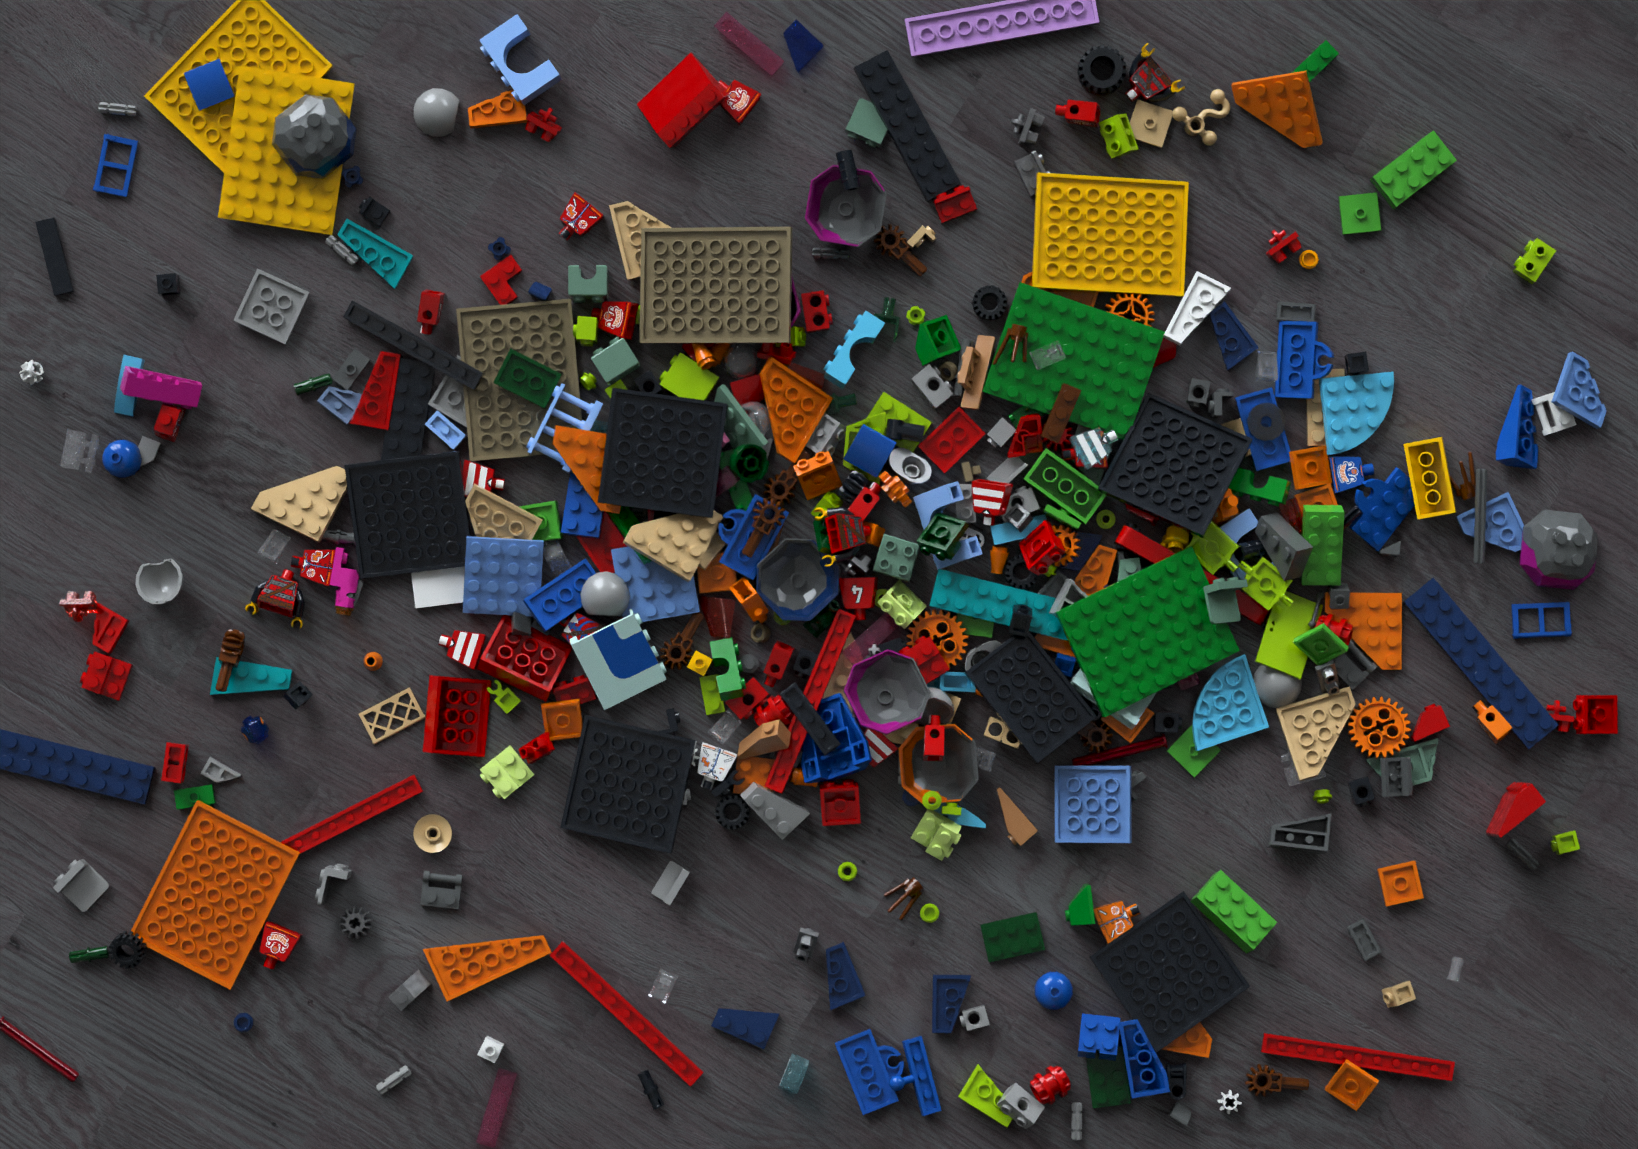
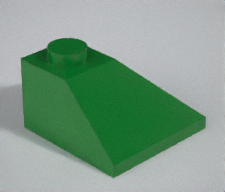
[915,315,961,366]
[1065,884,1095,925]

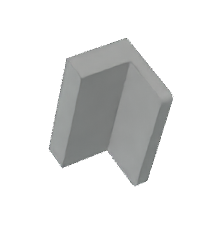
[986,457,1028,483]
[651,861,690,905]

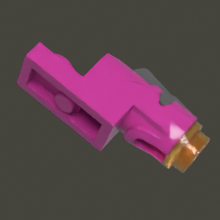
[330,547,363,616]

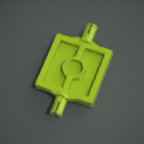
[1186,521,1240,575]
[1238,557,1294,611]

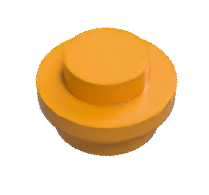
[1299,250,1319,269]

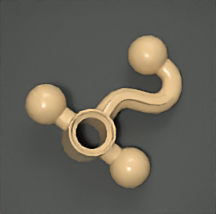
[1172,89,1230,146]

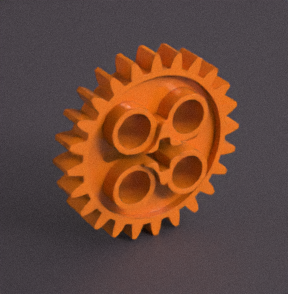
[906,609,969,669]
[1347,696,1411,759]

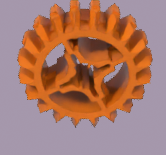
[1105,293,1155,327]

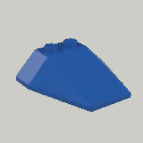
[801,693,872,783]

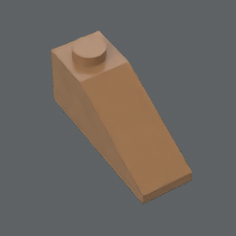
[737,719,791,760]
[996,787,1038,846]

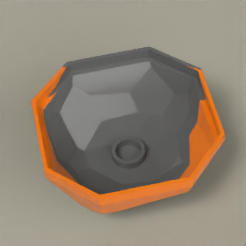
[898,724,979,804]

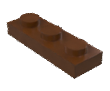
[1041,383,1081,444]

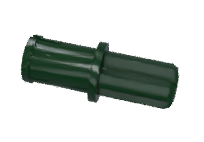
[294,373,333,396]
[69,946,109,963]

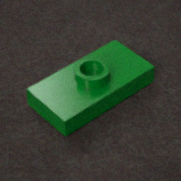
[174,784,216,809]

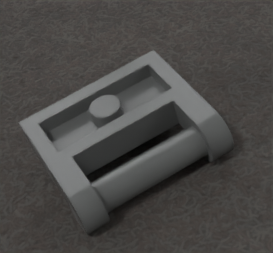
[1326,639,1377,690]
[420,870,463,909]

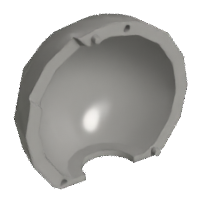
[414,88,460,137]
[135,559,184,605]
[580,571,630,616]
[1253,665,1302,708]
[915,687,954,726]

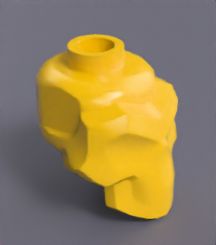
[1160,525,1189,553]

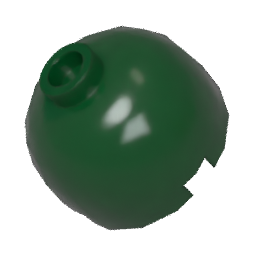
[730,444,769,483]

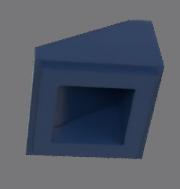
[528,282,552,301]

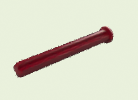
[1072,733,1168,766]
[0,1016,79,1082]

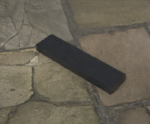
[35,217,74,296]
[780,682,841,756]

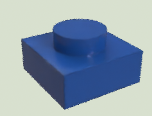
[1055,653,1076,677]

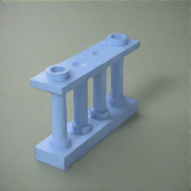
[526,383,603,473]

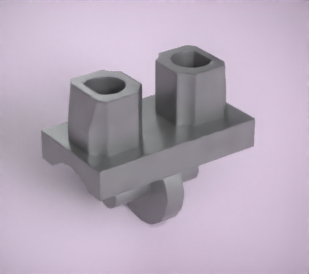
[1011,108,1045,145]
[838,555,872,578]
[1315,659,1340,696]
[793,928,819,962]

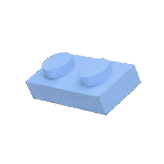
[425,410,466,450]

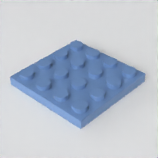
[463,536,544,617]
[611,547,700,622]
[1055,766,1132,843]

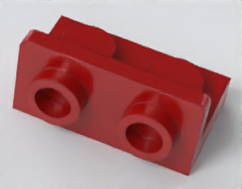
[933,185,977,224]
[552,675,596,704]

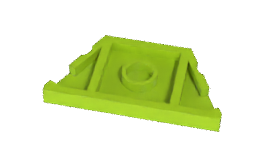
[843,412,886,485]

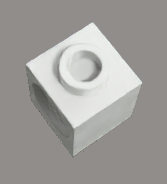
[477,1036,504,1063]

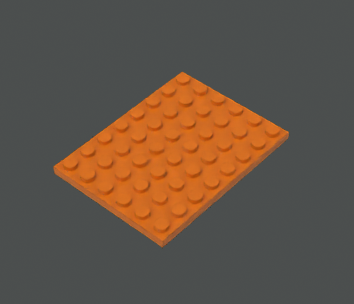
[131,800,300,990]

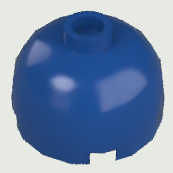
[102,440,142,478]
[1035,972,1073,1010]

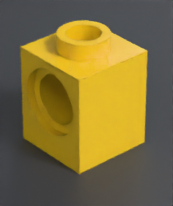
[687,651,713,676]

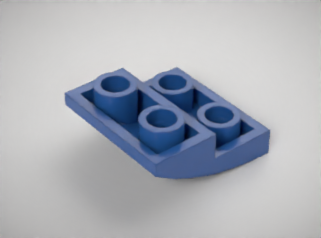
[184,59,235,111]
[843,424,897,478]

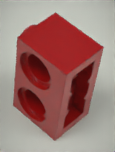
[801,290,833,333]
[161,742,189,783]

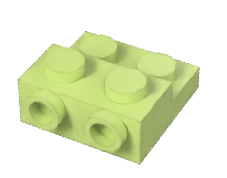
[877,580,927,629]
[480,745,535,799]
[911,809,962,861]

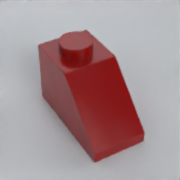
[1411,703,1450,742]

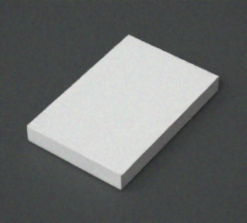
[411,566,465,608]

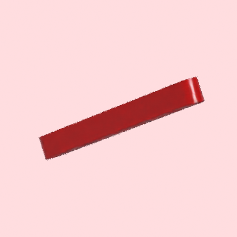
[1115,525,1269,625]

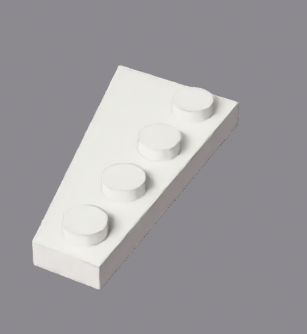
[1163,271,1231,345]

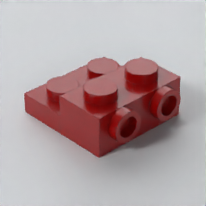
[1019,520,1066,576]
[898,636,950,684]
[80,651,133,701]
[1573,695,1618,734]
[820,779,861,826]

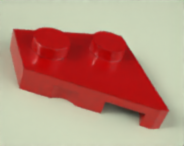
[92,602,129,654]

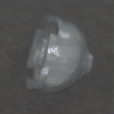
[722,343,761,380]
[741,401,771,436]

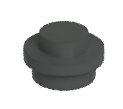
[740,654,759,673]

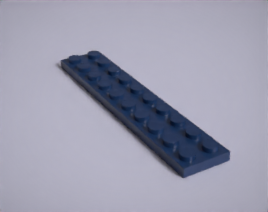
[1403,578,1558,750]
[0,729,155,804]

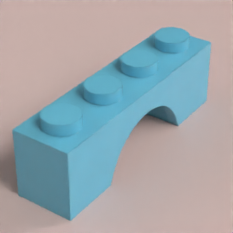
[823,311,885,389]

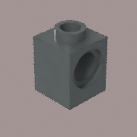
[1186,378,1211,408]

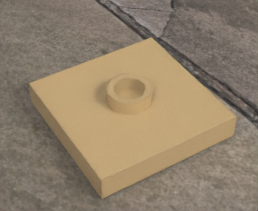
[1130,99,1173,148]

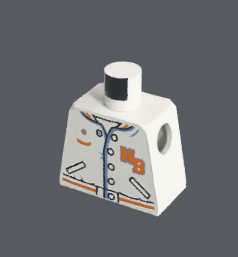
[697,742,737,790]

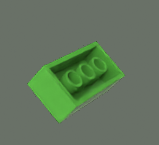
[1370,130,1457,209]
[1023,448,1107,525]
[1299,505,1344,586]
[1190,870,1277,954]

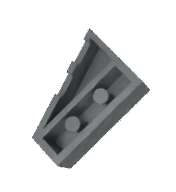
[1255,512,1313,581]
[1267,814,1331,854]

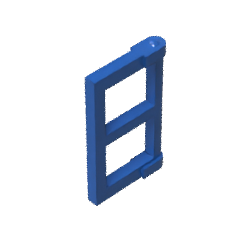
[93,134,138,197]
[1511,602,1572,639]

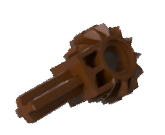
[874,224,927,276]
[763,450,811,507]
[742,498,785,558]
[660,612,704,670]
[215,629,245,692]
[1077,721,1113,753]
[1245,1064,1309,1097]

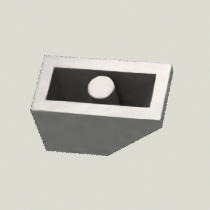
[388,969,432,1011]

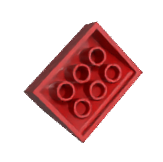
[637,52,729,148]
[477,615,572,702]
[423,675,491,757]
[1486,782,1546,838]

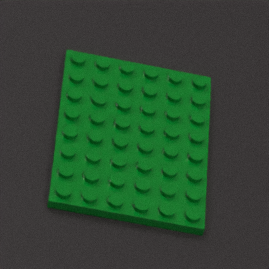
[982,282,1165,440]
[1055,546,1240,717]

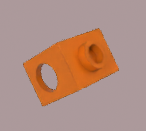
[863,521,885,547]

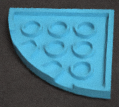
[1319,372,1394,455]
[1192,654,1269,751]

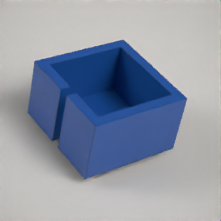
[1077,1013,1120,1061]

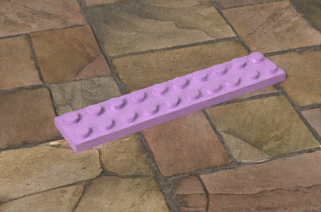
[904,0,1099,57]

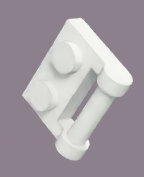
[1531,392,1576,436]

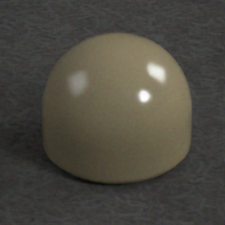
[938,361,958,381]
[751,623,771,643]

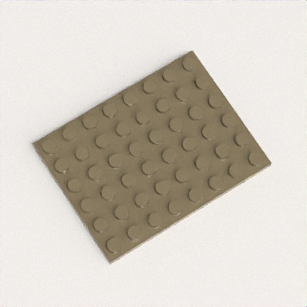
[639,227,793,344]
[456,299,582,462]

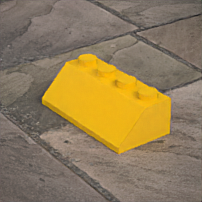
[1403,437,1457,520]

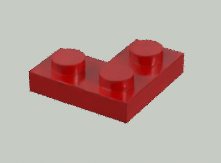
[480,255,522,305]

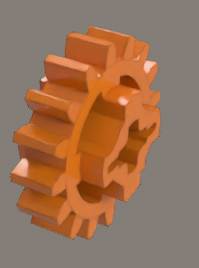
[878,471,912,508]
[1052,525,1081,567]

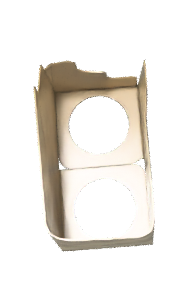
[983,717,1020,749]

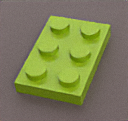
[867,392,932,452]

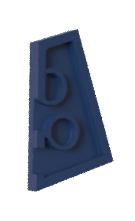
[1209,301,1259,370]
[826,942,866,1010]
[932,974,971,1033]
[711,1008,780,1049]

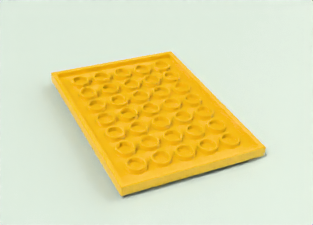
[144,0,333,173]
[218,66,355,235]
[1032,172,1189,297]

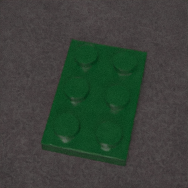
[493,348,562,409]
[980,912,1045,962]
[1086,1045,1131,1108]

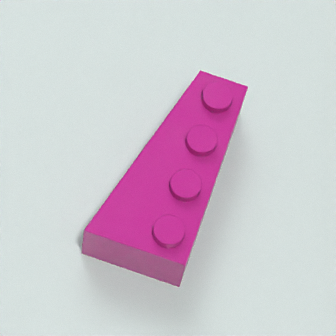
[120,366,202,409]

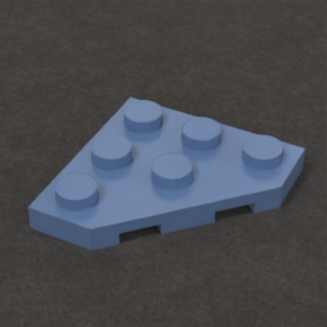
[1551,351,1606,429]
[1455,492,1524,552]

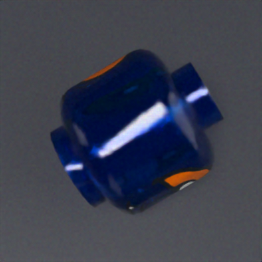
[240,715,269,744]

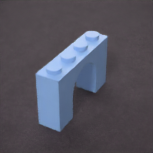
[480,14,562,105]
[913,481,983,570]
[1219,508,1276,594]

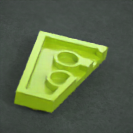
[958,1064,1012,1128]

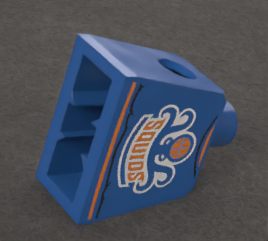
[1328,456,1374,494]

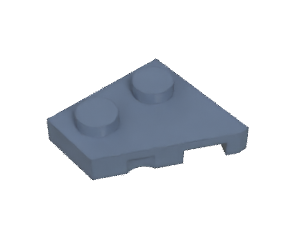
[317,386,362,425]

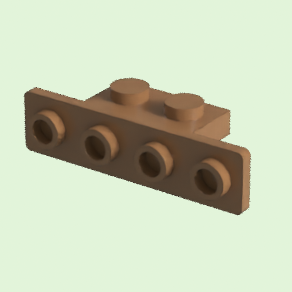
[957,335,996,410]

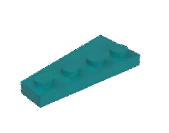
[337,218,414,289]
[210,657,293,695]

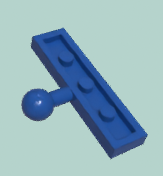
[889,1036,942,1116]

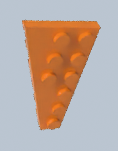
[1034,545,1117,658]
[423,935,552,1001]

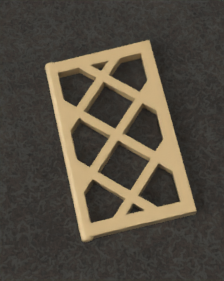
[359,687,426,745]

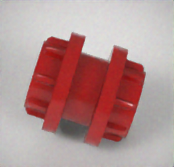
[1315,613,1354,646]
[753,695,794,726]
[1030,1066,1071,1105]

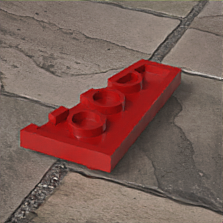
[350,351,401,430]

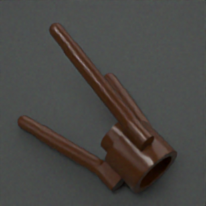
[993,324,1029,365]
[1449,452,1476,500]
[884,877,924,920]

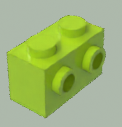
[1099,114,1139,159]
[1513,238,1556,284]
[573,316,599,347]

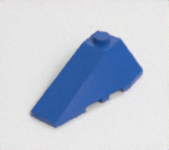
[1496,385,1538,469]
[1119,1019,1170,1098]

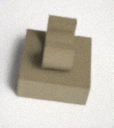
[961,462,981,483]

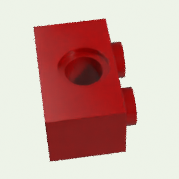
[725,677,769,720]

